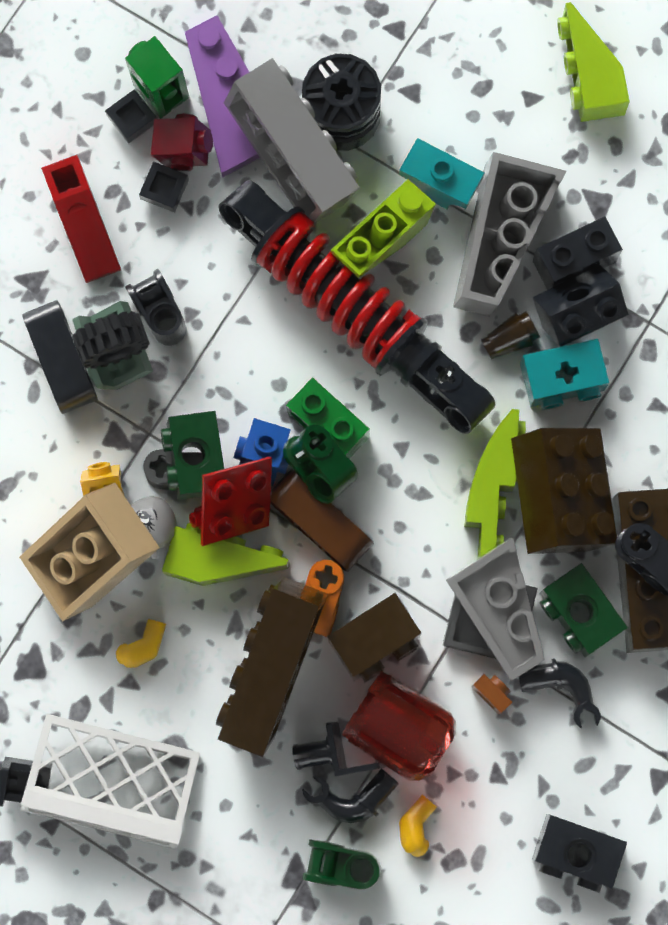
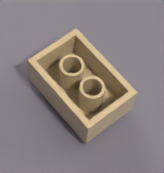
[19,483,160,622]

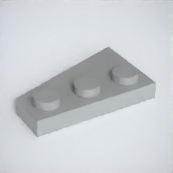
[446,537,545,681]

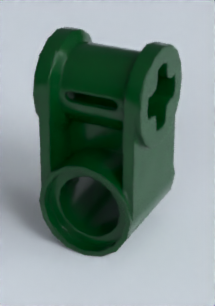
[283,425,358,504]
[302,839,381,889]

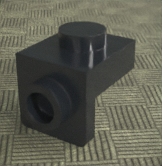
[0,756,53,807]

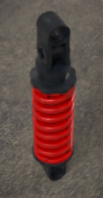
[218,180,496,434]

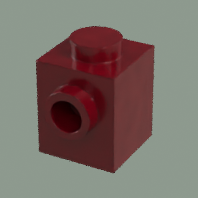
[151,113,213,171]

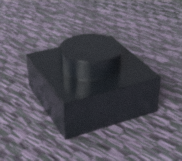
[105,89,157,144]
[139,161,189,213]

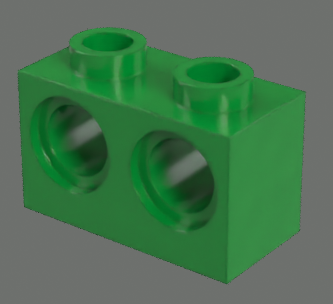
[286,377,370,459]

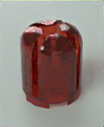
[342,671,456,781]

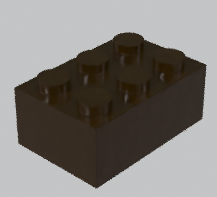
[511,428,617,554]

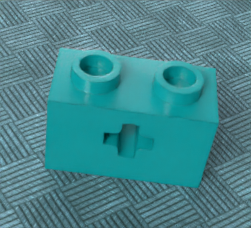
[520,339,609,410]

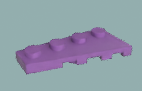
[185,15,260,178]

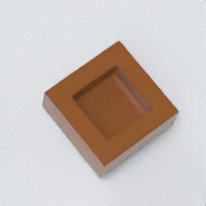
[471,674,512,715]

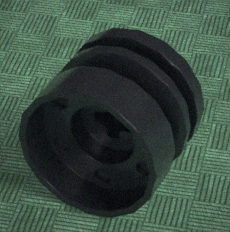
[302,53,381,151]

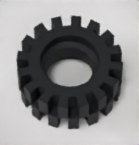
[73,311,150,369]

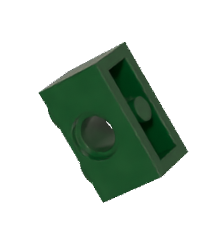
[161,411,224,500]
[539,563,628,657]

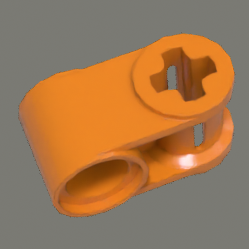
[305,559,345,637]

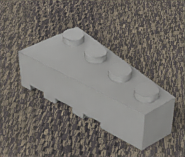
[453,152,567,317]

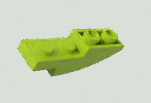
[464,409,526,559]

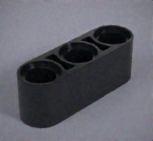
[22,300,98,414]

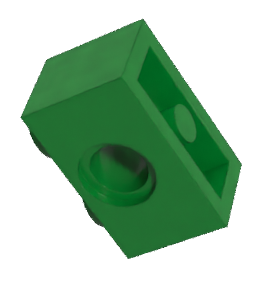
[125,36,190,119]

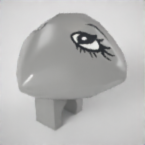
[131,496,177,559]

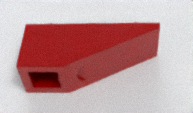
[41,155,121,283]

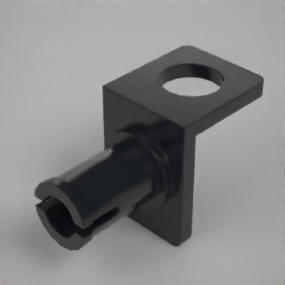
[292,722,386,777]

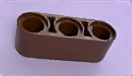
[270,469,374,572]

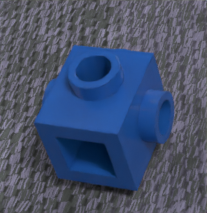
[233,418,291,486]

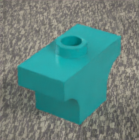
[399,138,485,210]

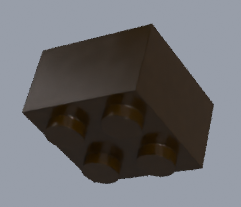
[327,593,422,683]

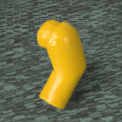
[399,794,437,857]

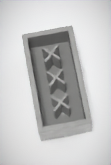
[224,58,360,224]

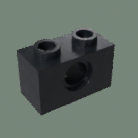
[533,216,623,290]
[533,265,629,347]
[532,814,627,893]

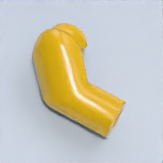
[116,619,166,668]

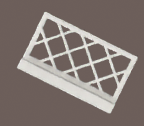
[20,714,200,849]

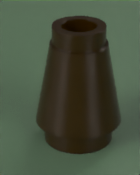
[481,311,541,360]

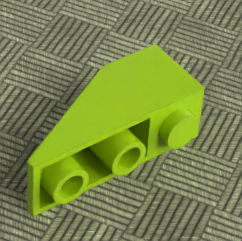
[557,2,630,122]
[331,179,436,278]
[162,523,290,586]

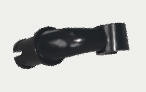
[519,658,601,729]
[302,768,399,823]

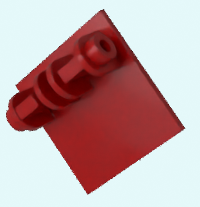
[189,457,272,546]

